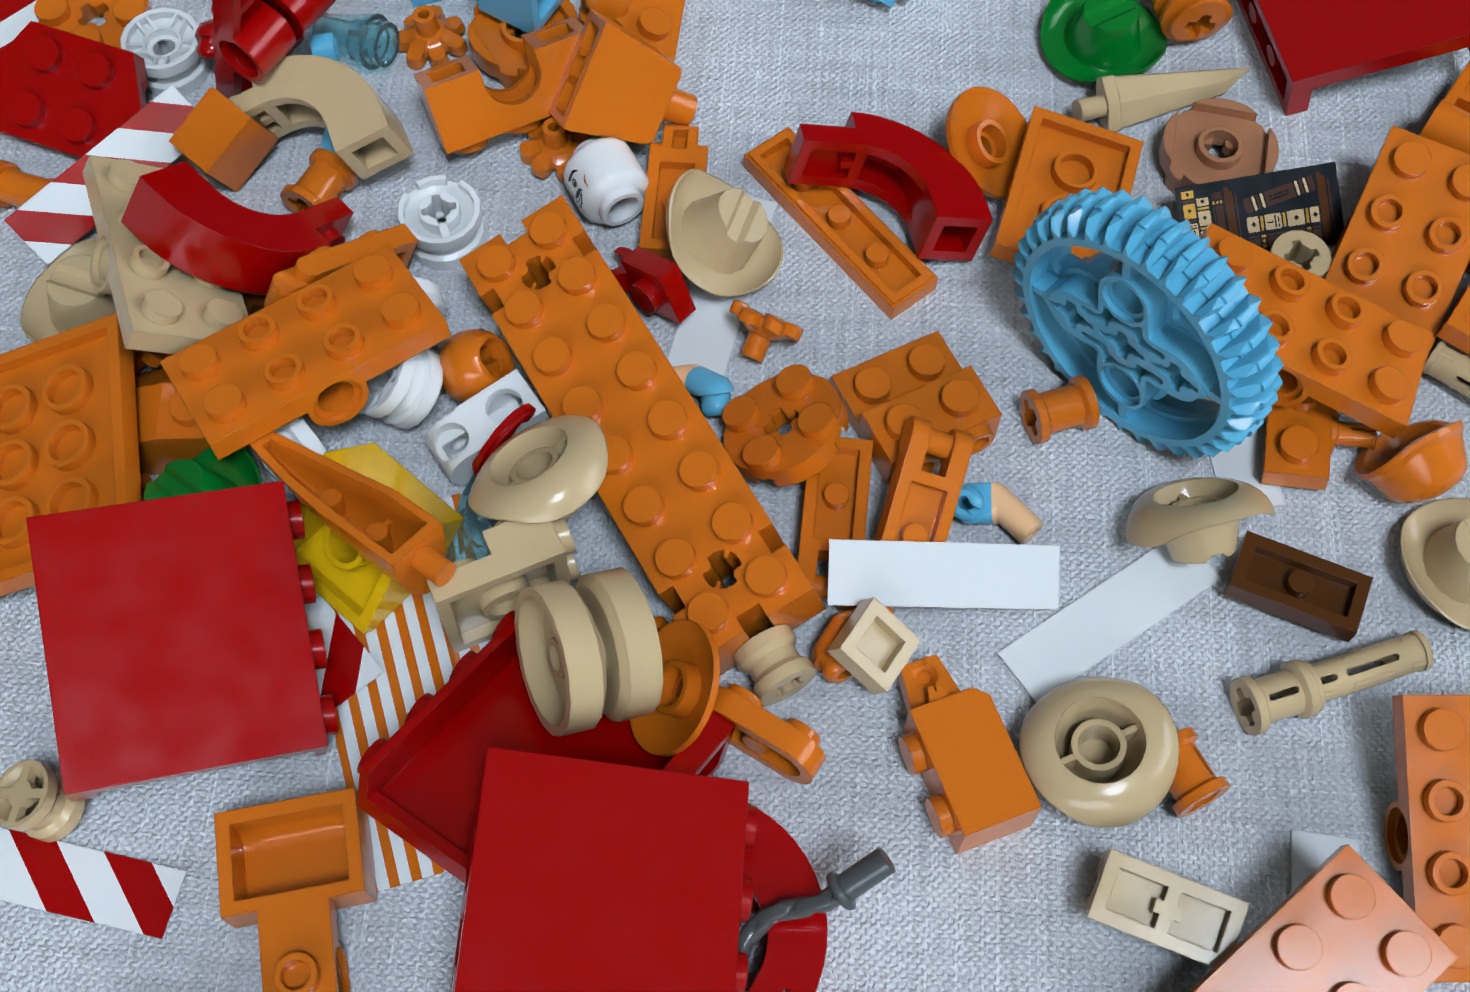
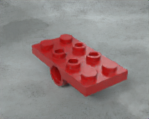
[211,0,336,98]

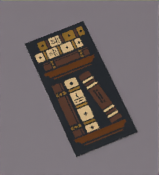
[1174,162,1344,252]

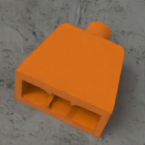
[549,9,697,144]

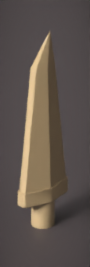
[1072,67,1250,132]

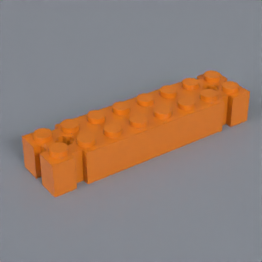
[459,195,826,676]

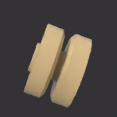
[514,567,664,736]

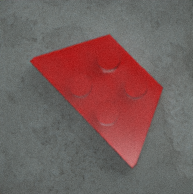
[0,21,148,158]

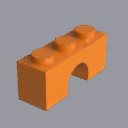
[413,16,584,154]

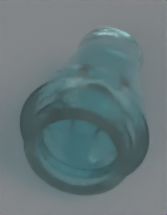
[312,12,400,70]

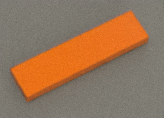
[744,127,938,320]

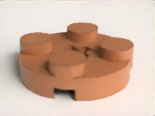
[1158,98,1279,194]

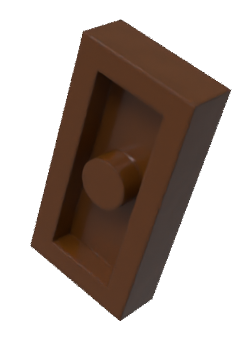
[1223,531,1373,643]

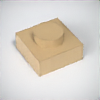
[827,597,921,694]

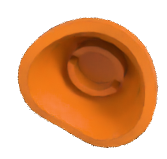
[1355,420,1468,503]

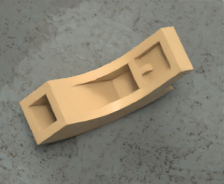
[228,55,414,180]

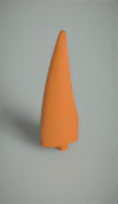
[250,432,456,595]

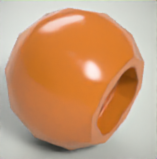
[438,328,515,403]

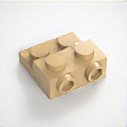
[426,518,580,654]

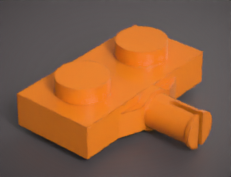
[1261,397,1377,491]

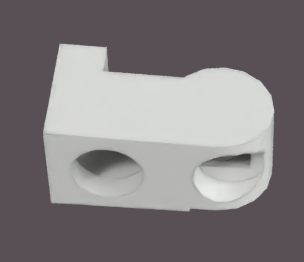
[425,369,550,485]

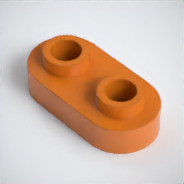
[712,684,826,785]

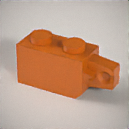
[898,654,1042,854]

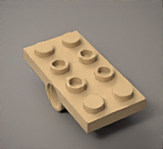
[82,155,248,354]

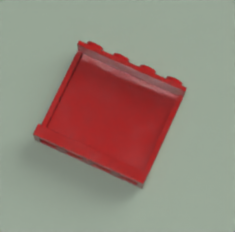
[1237,0,1470,116]
[26,481,339,802]
[357,610,736,883]
[450,747,758,992]

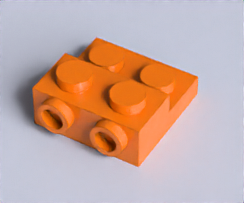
[830,331,1002,485]

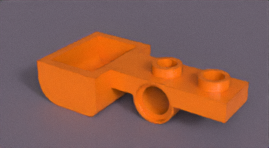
[214,787,377,992]

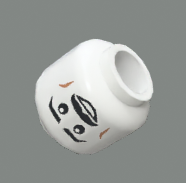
[563,137,649,226]

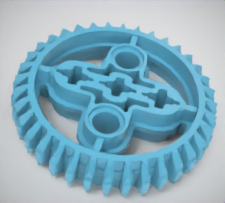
[1012,186,1284,459]

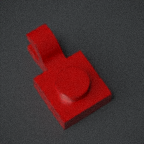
[611,246,696,324]

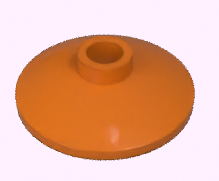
[946,86,1027,199]
[630,619,720,757]

